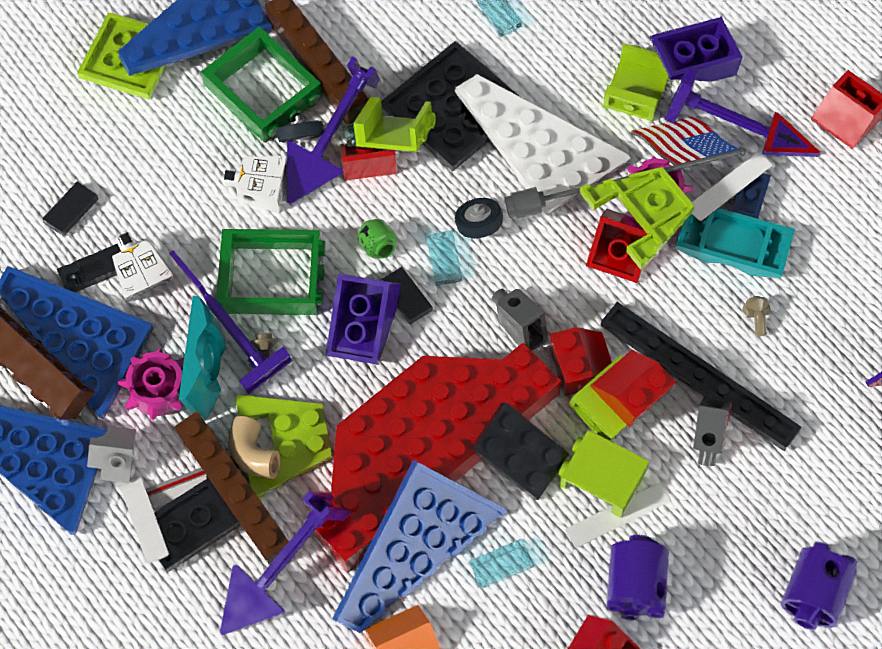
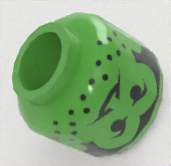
[357,219,397,259]

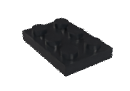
[470,402,570,500]
[154,478,241,573]

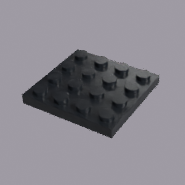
[381,40,520,172]

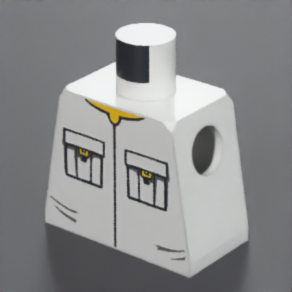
[224,156,287,213]
[112,232,173,302]

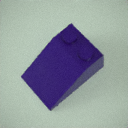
[650,16,743,82]
[325,274,401,365]

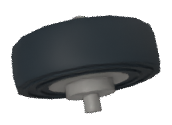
[277,116,324,147]
[455,197,503,239]

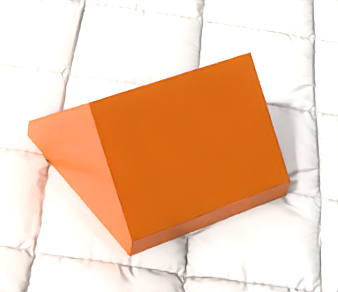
[365,604,441,649]

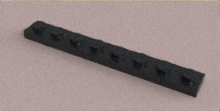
[600,301,802,452]

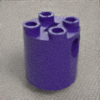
[606,535,669,620]
[780,542,858,630]

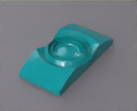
[675,200,795,278]
[179,296,226,421]

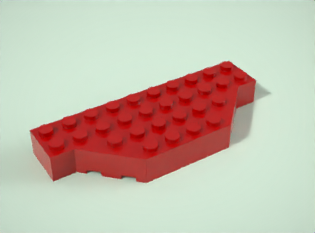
[313,343,561,573]

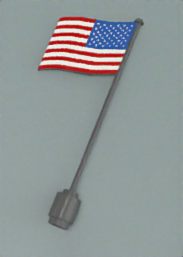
[504,116,746,219]

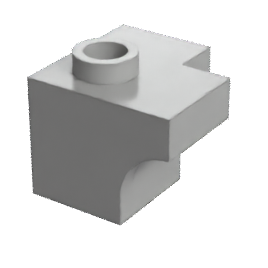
[87,426,136,483]

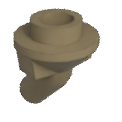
[742,296,771,336]
[249,333,278,369]

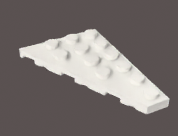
[455,75,631,215]

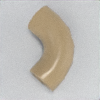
[228,416,280,479]

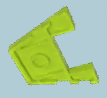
[580,167,694,270]
[235,395,333,498]

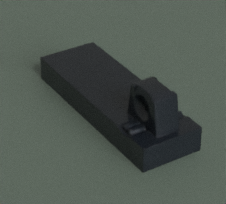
[57,244,121,293]

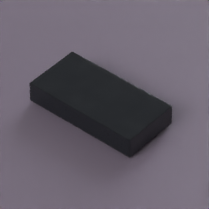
[42,181,99,237]
[381,267,433,325]

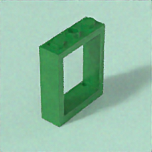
[200,26,323,143]
[216,229,326,315]

